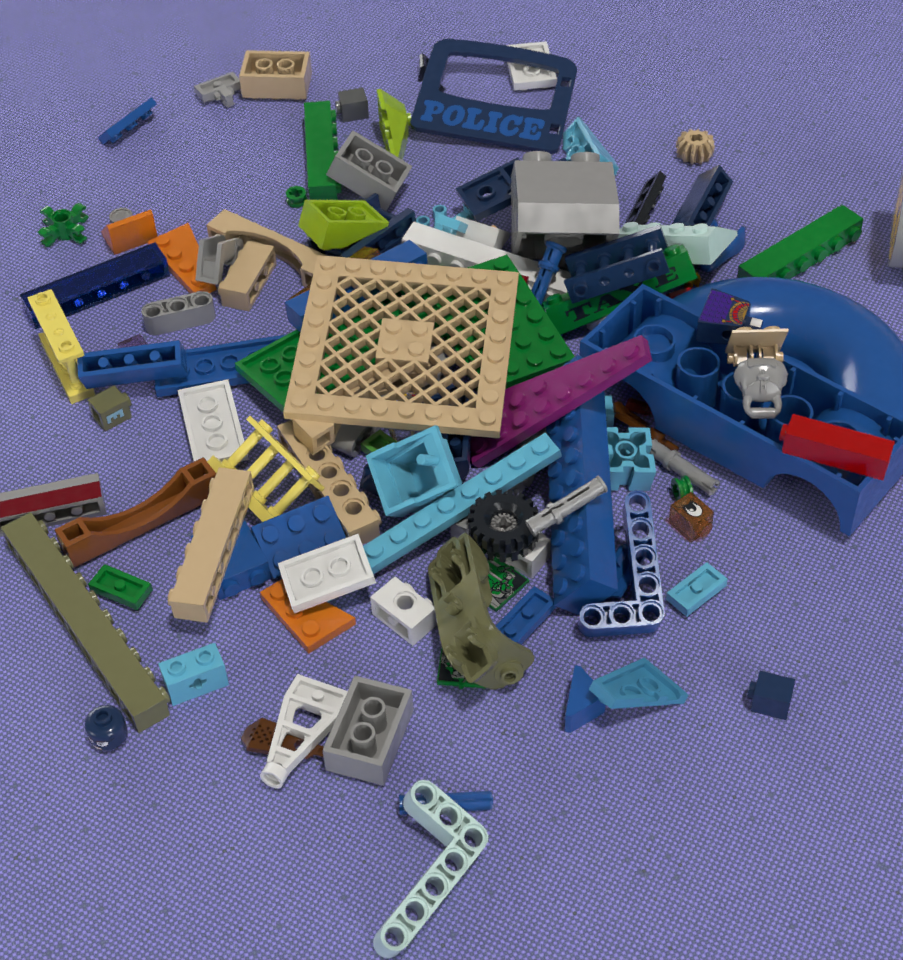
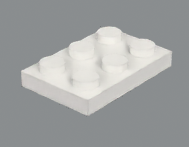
[506,41,557,91]
[278,534,376,614]

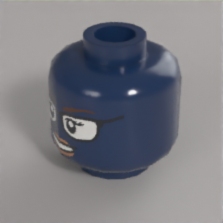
[85,705,127,751]

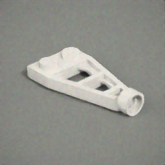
[260,674,348,788]

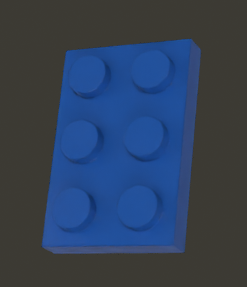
[250,495,347,580]

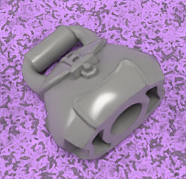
[733,358,788,419]

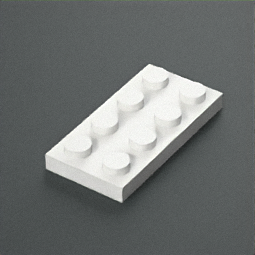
[178,379,249,462]

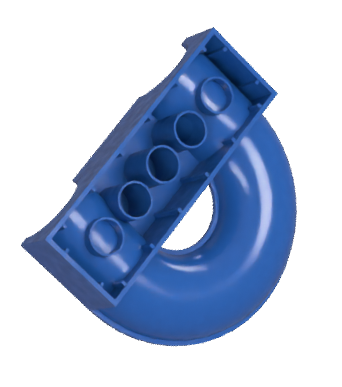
[579,277,903,537]

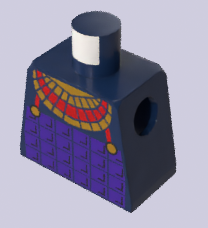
[696,288,763,345]

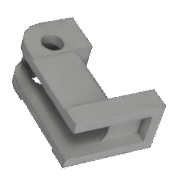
[195,234,243,285]

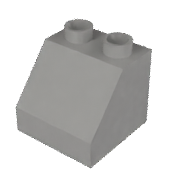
[511,151,619,260]

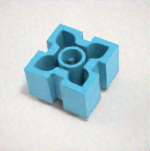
[607,427,656,491]

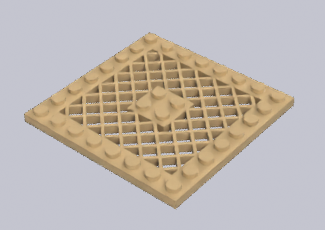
[283,255,519,438]

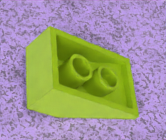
[298,200,389,251]

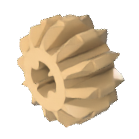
[676,128,715,165]

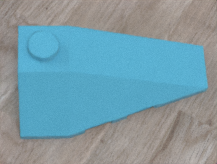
[563,117,619,175]

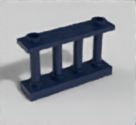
[307,193,416,260]
[564,224,670,304]

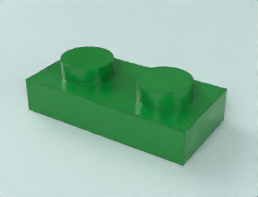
[88,564,153,610]

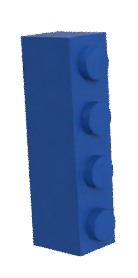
[77,340,188,389]

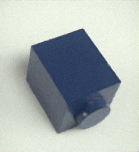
[747,670,796,720]

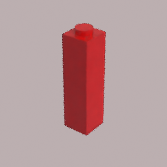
[779,414,895,481]

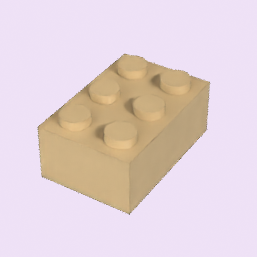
[239,50,312,100]

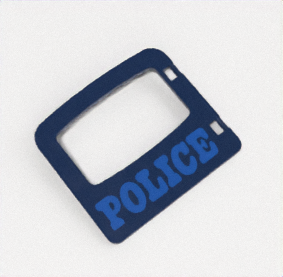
[410,39,577,154]

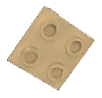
[725,326,788,367]

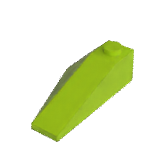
[376,89,411,160]

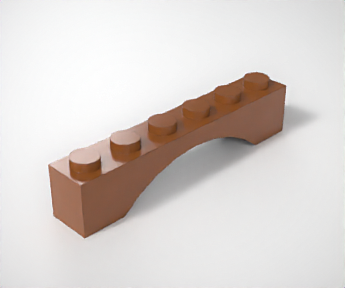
[54,457,216,568]

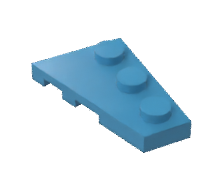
[589,657,689,709]

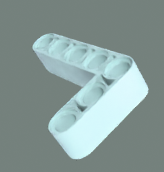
[373,780,488,958]

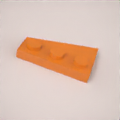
[259,579,356,654]

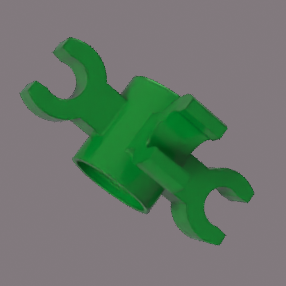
[38,203,89,247]

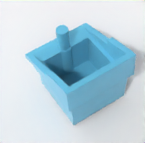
[366,425,462,517]

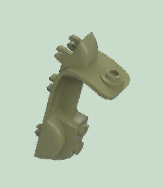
[428,533,535,690]

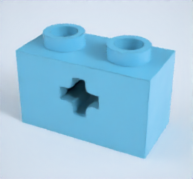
[158,643,229,706]

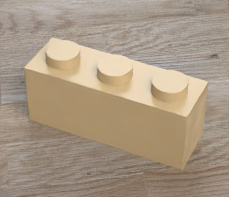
[218,241,277,311]

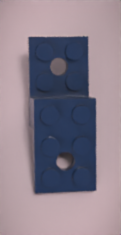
[455,157,567,222]

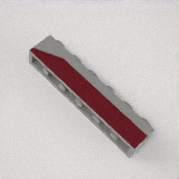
[0,473,107,537]

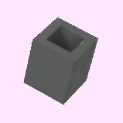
[335,88,369,123]

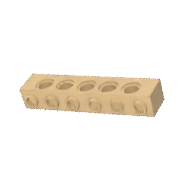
[277,420,382,545]

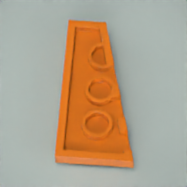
[147,223,216,294]

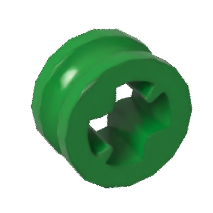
[286,186,307,208]
[671,475,693,502]

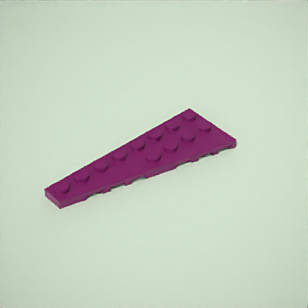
[470,335,652,468]

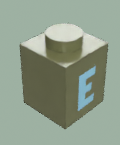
[87,385,132,432]

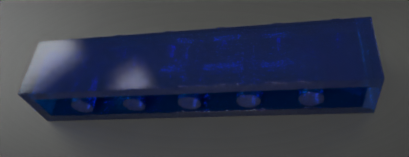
[20,242,170,329]

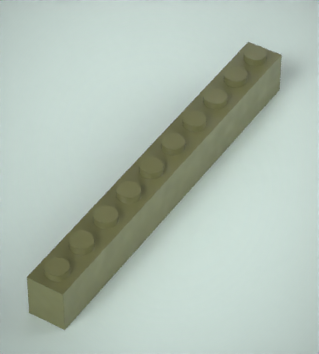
[1,512,170,733]

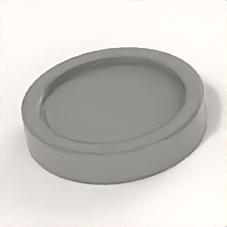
[109,208,133,223]

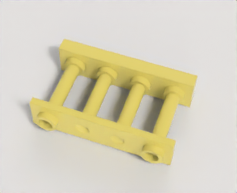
[27,289,95,404]
[207,416,325,522]

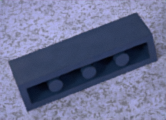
[672,164,734,226]

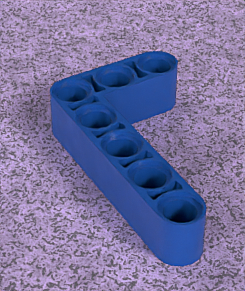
[578,490,664,637]

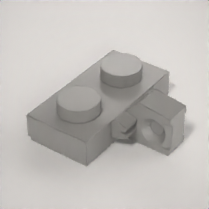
[194,72,241,108]

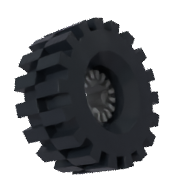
[468,489,539,562]

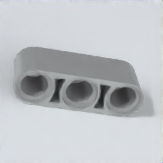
[141,291,216,335]

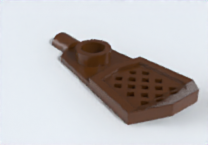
[613,401,679,451]
[241,717,324,759]

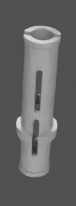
[650,439,720,496]
[525,475,608,536]

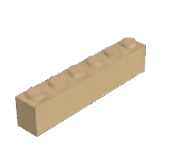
[168,467,254,623]

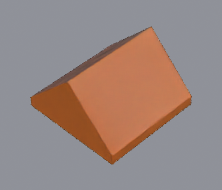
[101,209,158,255]

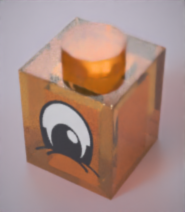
[669,492,714,543]

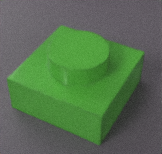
[361,429,397,455]

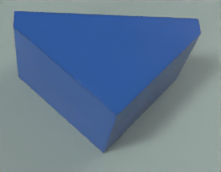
[565,665,606,733]

